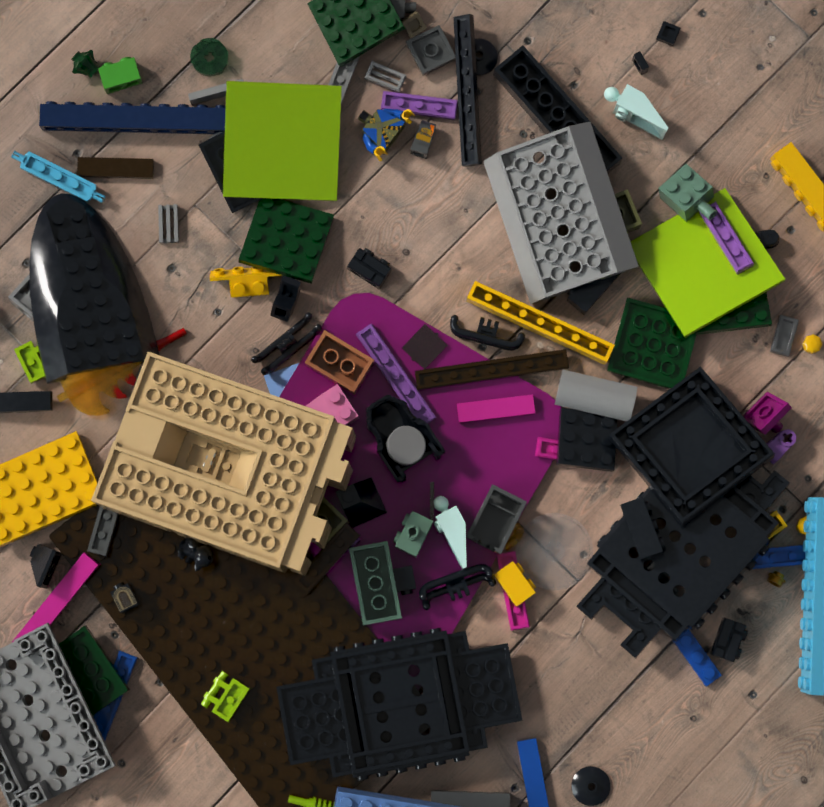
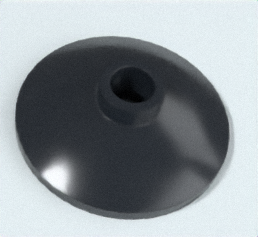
[475,39,498,76]
[571,766,611,806]

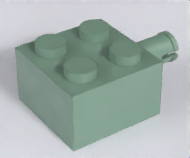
[658,164,717,222]
[394,511,433,558]

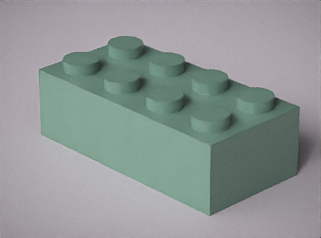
[349,541,402,626]

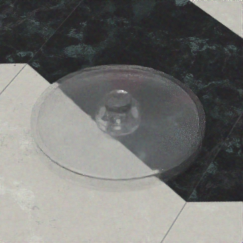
[516,513,593,591]

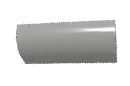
[555,370,638,421]

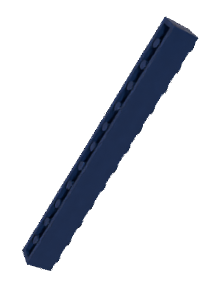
[39,101,226,134]

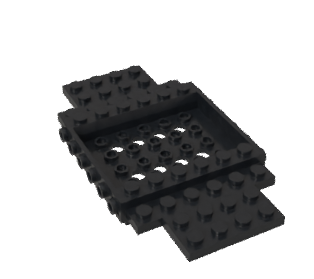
[276,628,523,781]

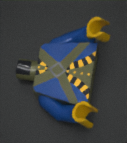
[358,109,415,161]

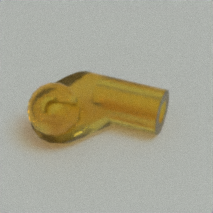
[504,523,524,551]

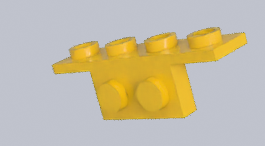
[210,266,283,298]

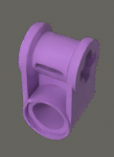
[766,429,796,464]

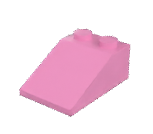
[306,384,359,426]

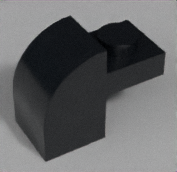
[270,275,301,322]

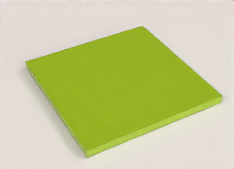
[223,81,342,201]
[631,188,785,338]

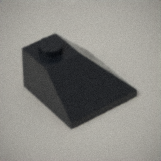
[336,477,387,528]
[30,543,62,589]

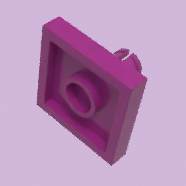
[743,392,792,435]

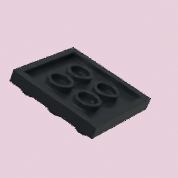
[556,408,617,472]

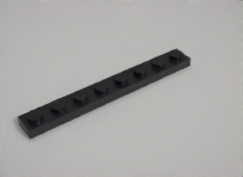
[453,14,482,167]

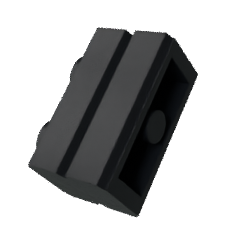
[347,248,392,289]
[710,617,748,662]

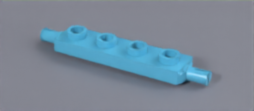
[11,151,106,203]

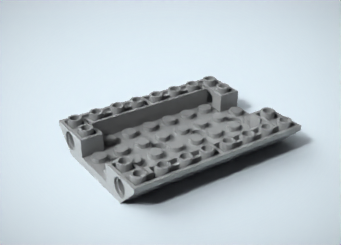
[483,122,639,304]
[0,623,116,807]

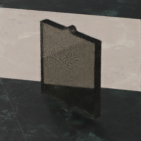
[402,324,448,369]
[430,482,434,520]

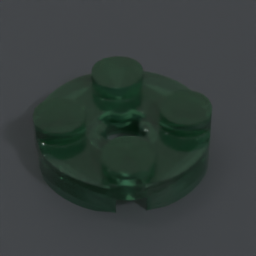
[190,38,229,77]

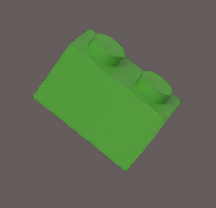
[98,57,143,94]

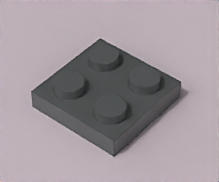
[406,25,456,76]

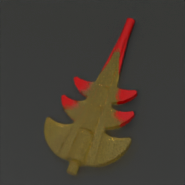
[57,328,187,416]

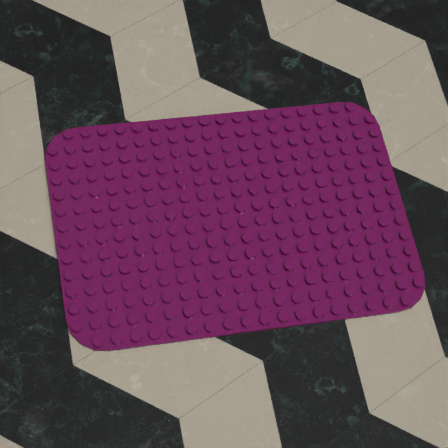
[279,293,561,691]

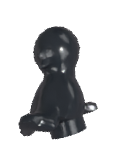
[178,537,214,572]

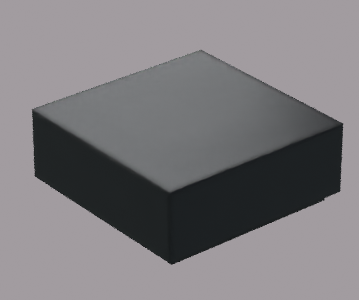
[656,21,681,46]
[632,51,649,75]

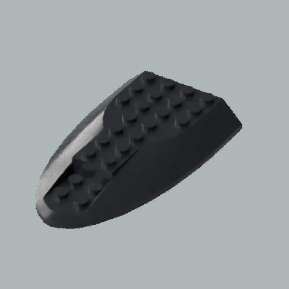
[29,193,159,384]

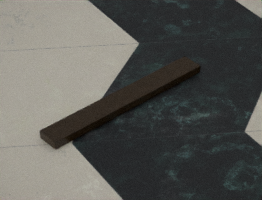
[415,349,569,390]

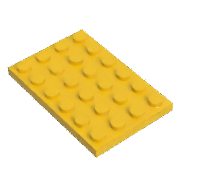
[0,431,98,547]

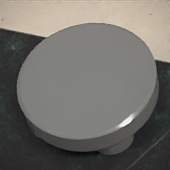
[386,426,426,466]

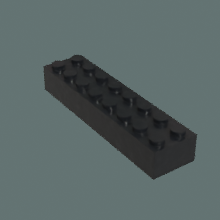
[493,45,623,173]

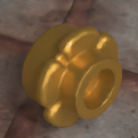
[767,571,786,588]

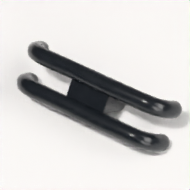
[251,312,322,375]
[450,315,525,351]
[419,564,496,610]

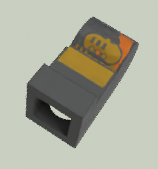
[410,120,436,159]

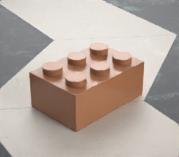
[305,330,375,395]

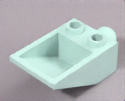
[604,84,668,140]
[433,496,467,570]

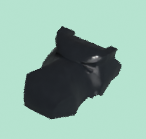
[366,395,445,483]

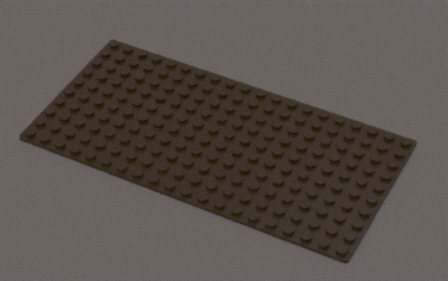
[49,505,430,807]

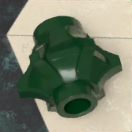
[71,50,100,78]

